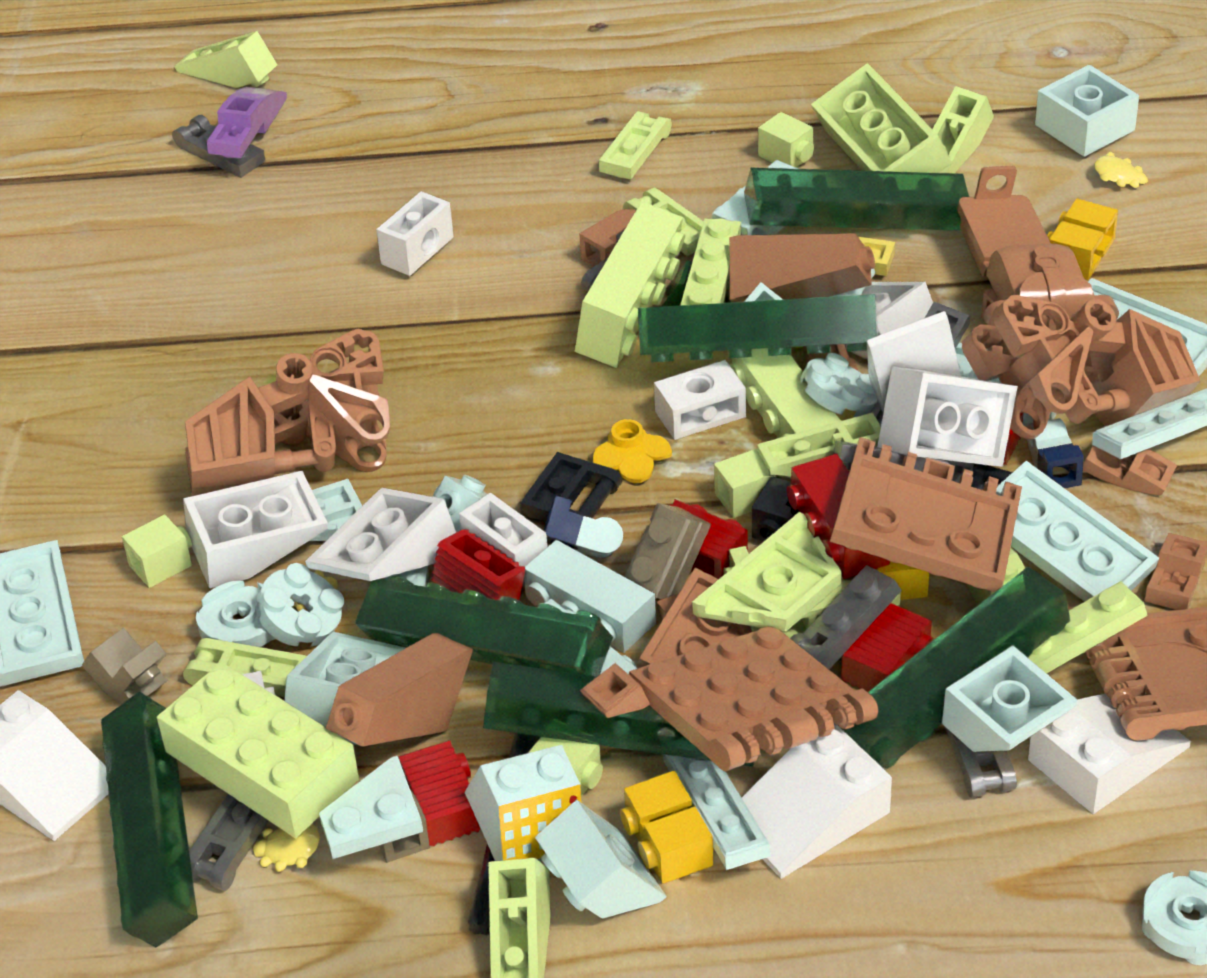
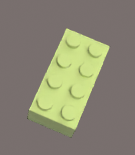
[811,63,952,205]
[575,201,685,368]
[157,662,359,838]

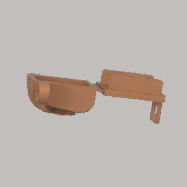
[957,166,1119,330]

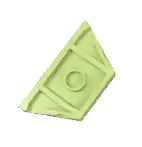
[692,512,841,632]

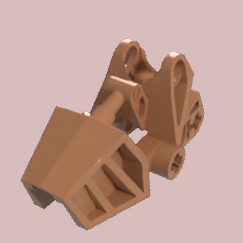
[962,295,1200,439]
[185,329,390,496]

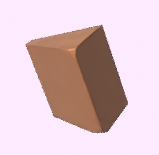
[580,663,650,718]

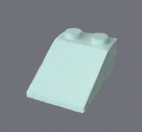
[284,632,406,744]

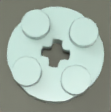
[800,353,877,417]
[256,563,344,646]
[196,581,276,647]
[1142,870,1207,965]

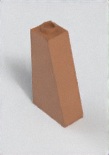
[729,233,875,309]
[326,633,473,746]

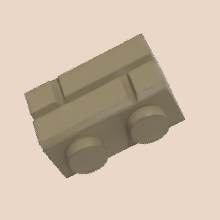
[624,503,711,599]

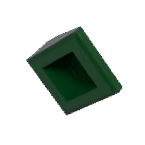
[659,261,692,313]

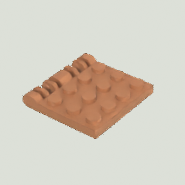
[830,437,1022,594]
[1085,607,1207,741]
[629,627,878,771]

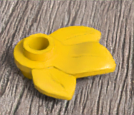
[593,419,672,483]

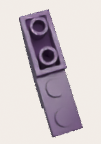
[207,87,287,158]

